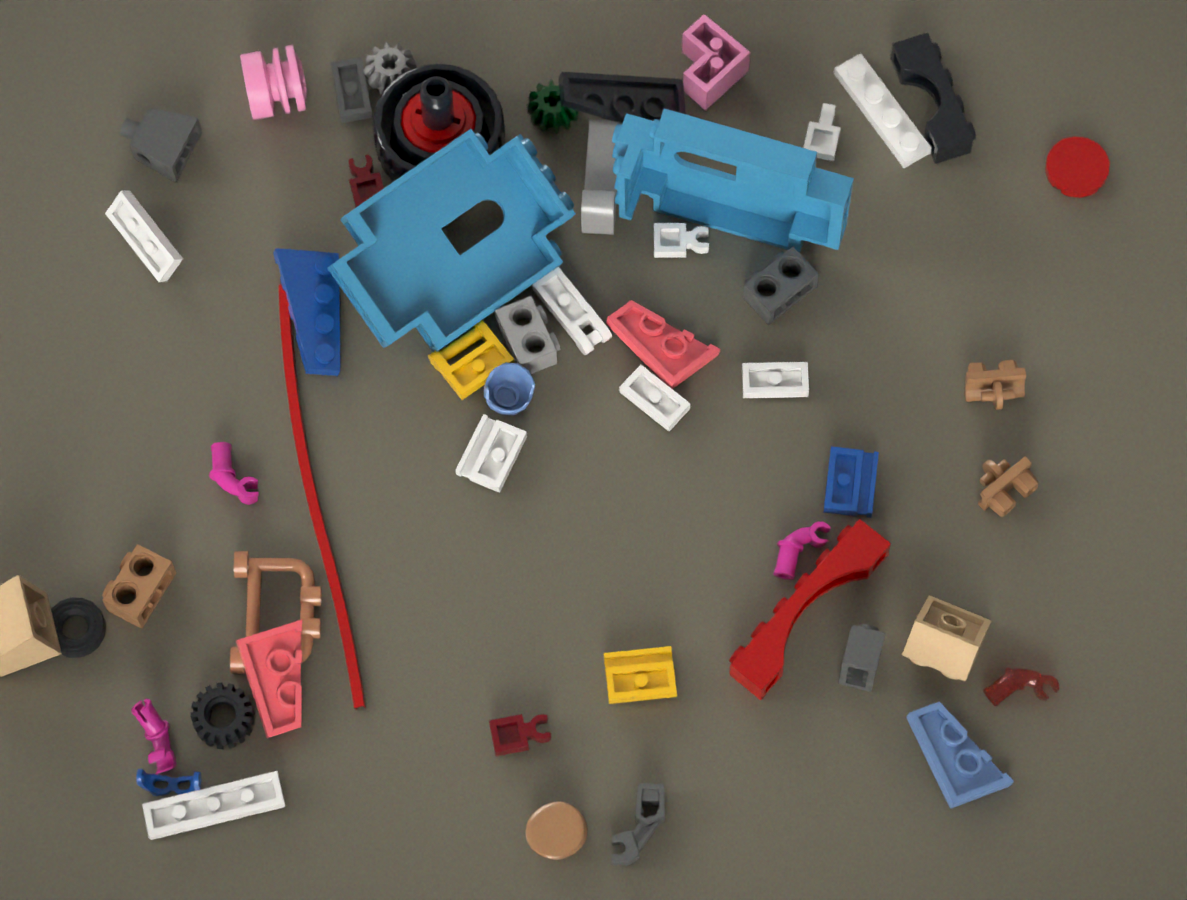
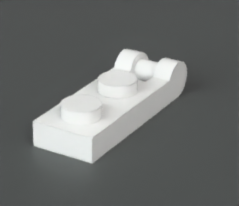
[532,267,612,355]

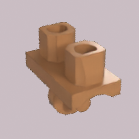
[964,360,1026,410]
[978,456,1039,517]

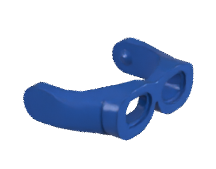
[136,769,201,796]

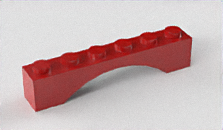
[729,519,891,700]

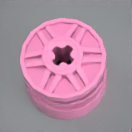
[240,45,307,120]

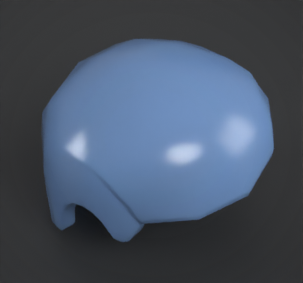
[484,362,535,416]

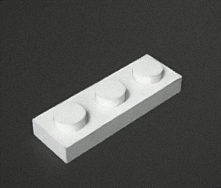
[105,190,183,282]

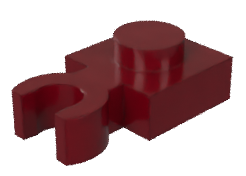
[349,154,384,207]
[489,714,552,756]

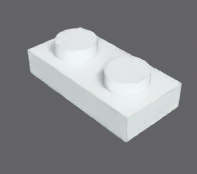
[742,362,809,398]
[619,365,691,431]

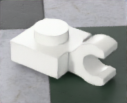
[804,103,841,161]

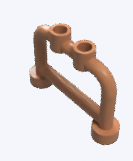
[230,551,322,674]

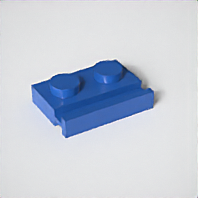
[824,446,879,518]

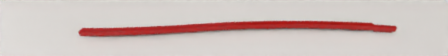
[279,284,366,710]

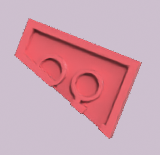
[236,620,302,738]

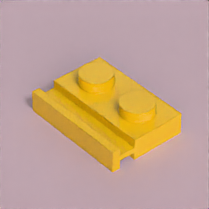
[604,646,677,704]

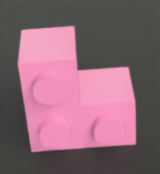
[682,14,750,111]

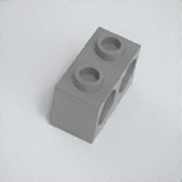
[495,296,560,374]

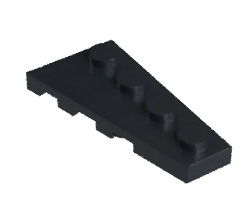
[558,72,686,123]

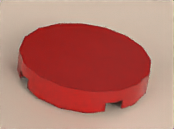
[1045,136,1110,198]

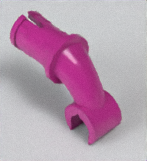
[209,442,259,505]
[773,521,831,580]
[131,699,176,774]

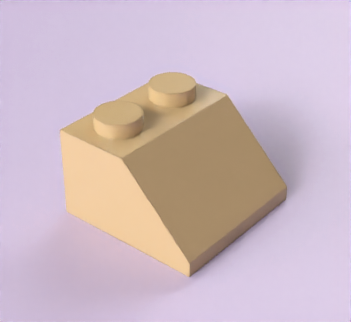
[902,595,991,681]

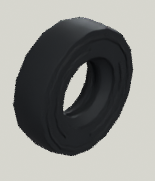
[51,597,106,658]

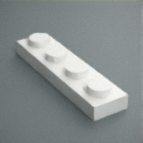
[834,53,931,168]
[142,771,286,840]

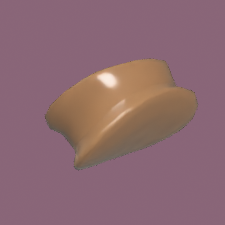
[526,801,587,860]

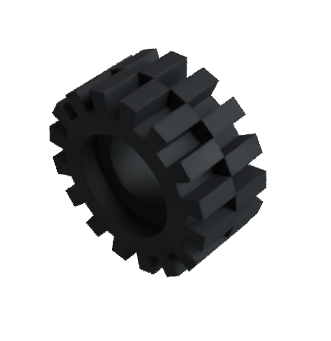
[190,683,255,749]

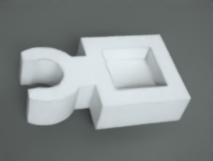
[654,223,709,258]

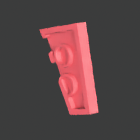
[606,300,720,389]

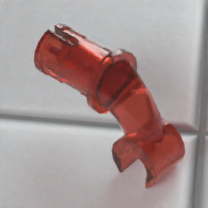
[983,667,1060,707]

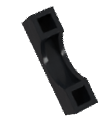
[890,33,976,164]

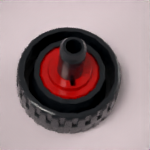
[373,64,505,182]

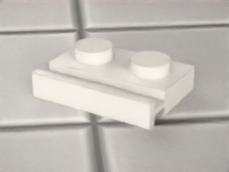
[456,414,527,493]

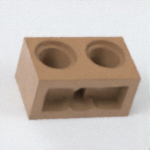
[103,544,176,629]

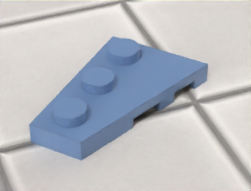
[906,702,1014,809]

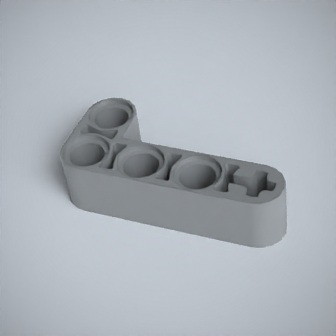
[581,119,622,235]

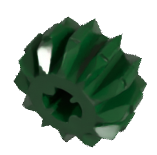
[527,79,579,135]

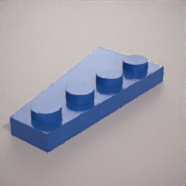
[273,248,340,376]

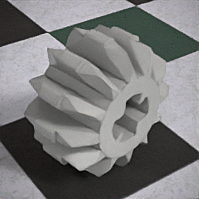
[364,42,418,95]

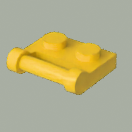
[428,320,515,400]

